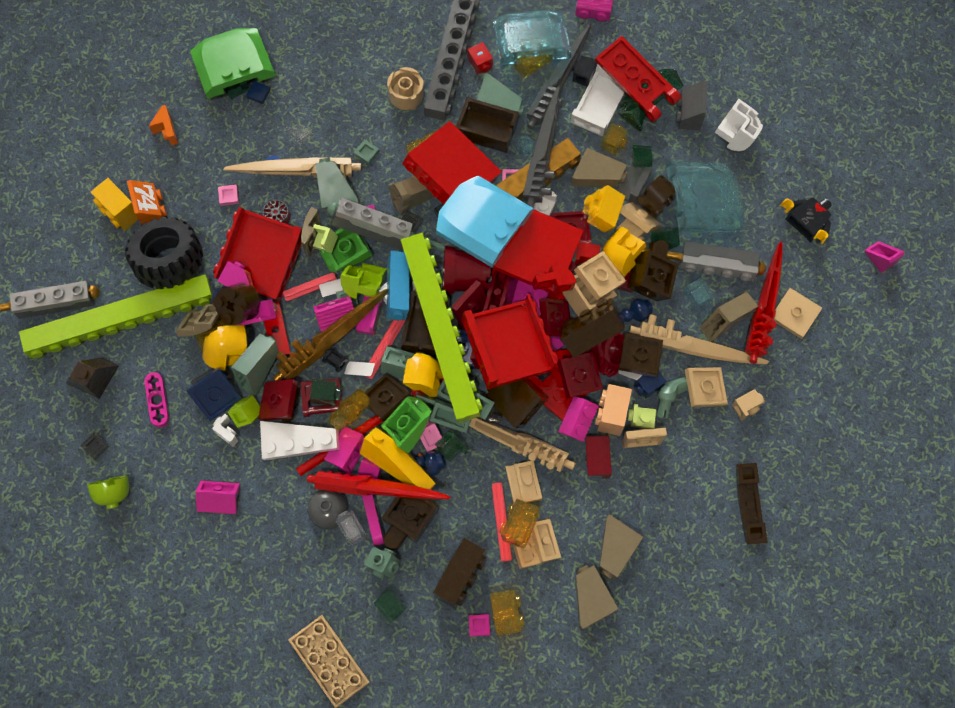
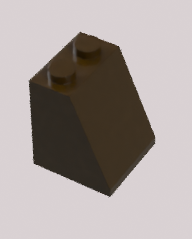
[486,378,549,428]

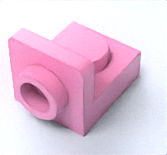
[420,421,445,452]

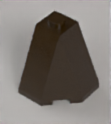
[66,357,119,399]

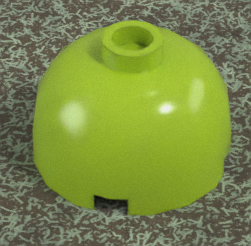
[87,475,129,509]

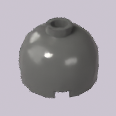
[307,490,348,530]

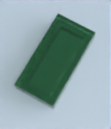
[632,145,653,167]

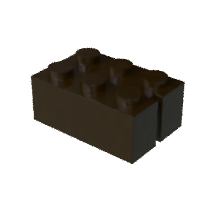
[456,97,519,153]
[401,290,450,357]
[561,298,625,358]
[433,538,487,609]

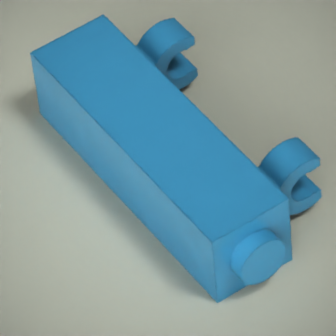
[386,251,409,321]

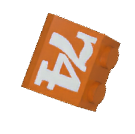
[127,180,167,224]

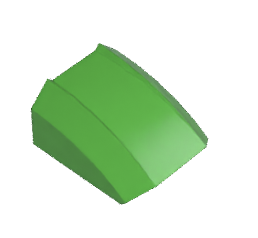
[320,228,373,272]
[381,396,432,454]

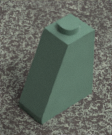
[477,73,524,117]
[315,158,359,208]
[231,334,279,396]

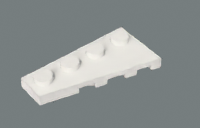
[260,421,339,460]

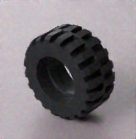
[125,217,203,289]

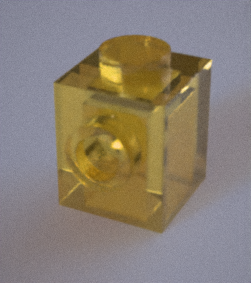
[600,123,628,156]

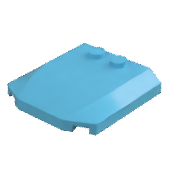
[436,176,534,268]

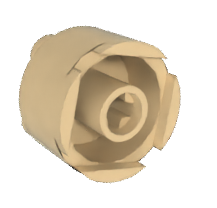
[387,67,424,110]

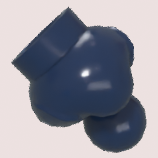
[621,299,653,322]
[414,451,446,476]

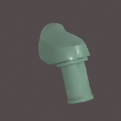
[656,377,688,418]

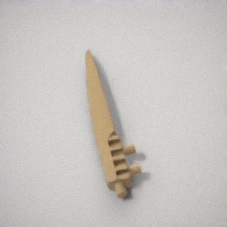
[223,158,361,178]
[629,314,769,364]
[469,417,576,472]

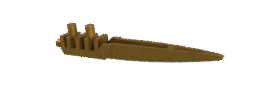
[273,288,388,381]

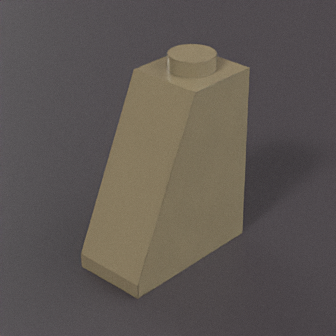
[571,148,628,187]
[700,292,758,342]
[598,515,643,580]
[575,565,618,631]

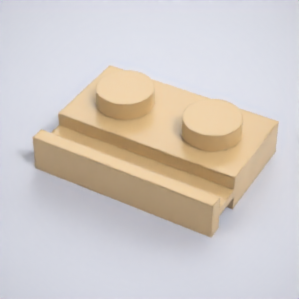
[505,461,542,506]

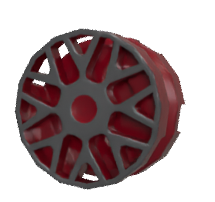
[263,200,290,224]

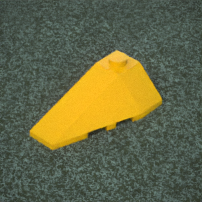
[359,427,436,490]

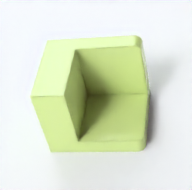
[313,224,338,253]

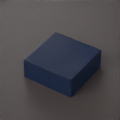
[246,81,271,104]

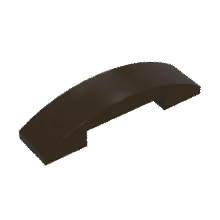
[736,463,768,545]

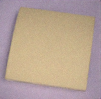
[509,519,561,569]

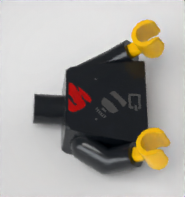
[779,198,832,244]

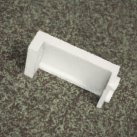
[570,65,625,136]

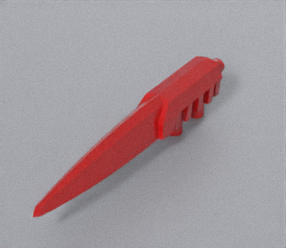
[745,241,783,364]
[307,471,451,500]

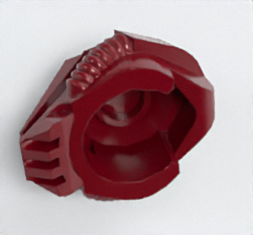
[591,332,624,378]

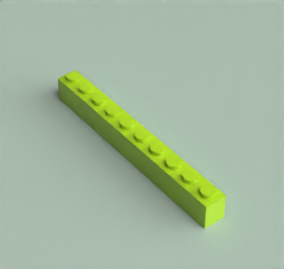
[400,233,483,423]
[19,275,213,358]

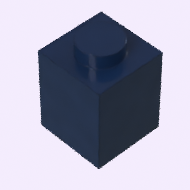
[634,372,667,399]

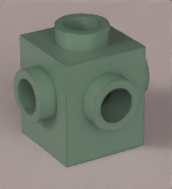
[364,547,401,579]

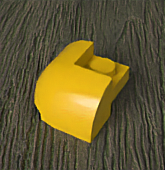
[603,227,646,277]
[202,325,247,370]
[403,353,443,397]

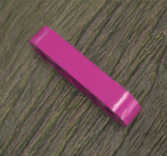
[144,372,170,428]
[362,494,384,546]

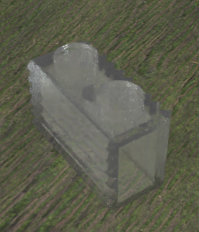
[335,511,368,547]

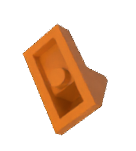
[149,105,178,145]

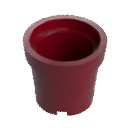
[443,246,491,295]

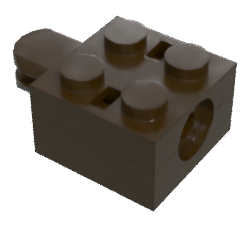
[627,240,679,301]
[382,497,439,550]

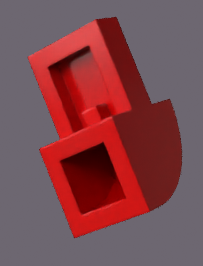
[532,265,576,294]

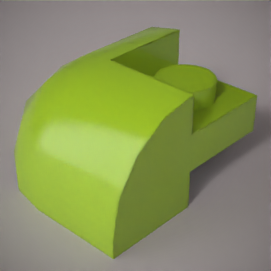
[340,263,387,299]

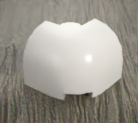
[715,99,763,151]

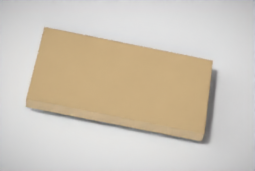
[289,615,370,708]

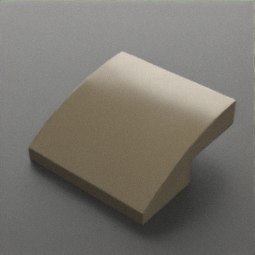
[301,207,322,258]
[176,304,219,337]

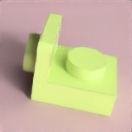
[628,404,656,429]

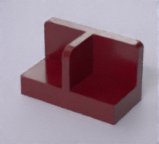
[585,436,612,479]

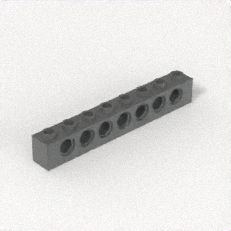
[424,0,480,120]

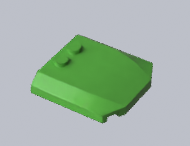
[190,28,275,99]

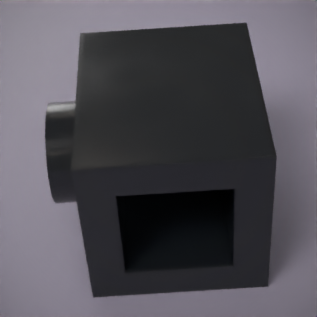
[572,55,597,87]

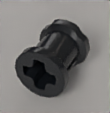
[322,348,348,373]

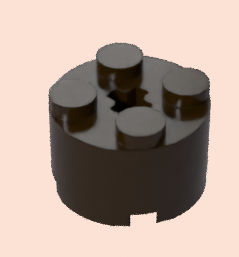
[636,174,680,218]
[213,282,260,325]

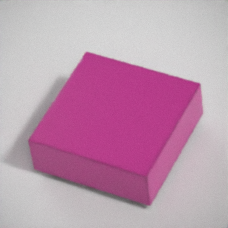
[469,614,490,637]

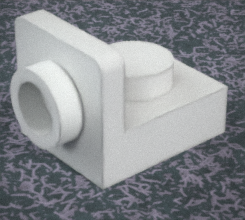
[534,191,557,216]
[212,414,238,447]

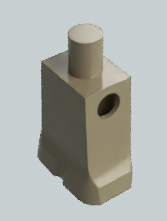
[388,176,434,215]

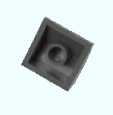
[676,81,707,130]

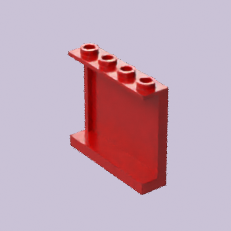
[402,121,502,205]
[213,207,302,301]
[491,210,584,299]
[461,294,558,390]

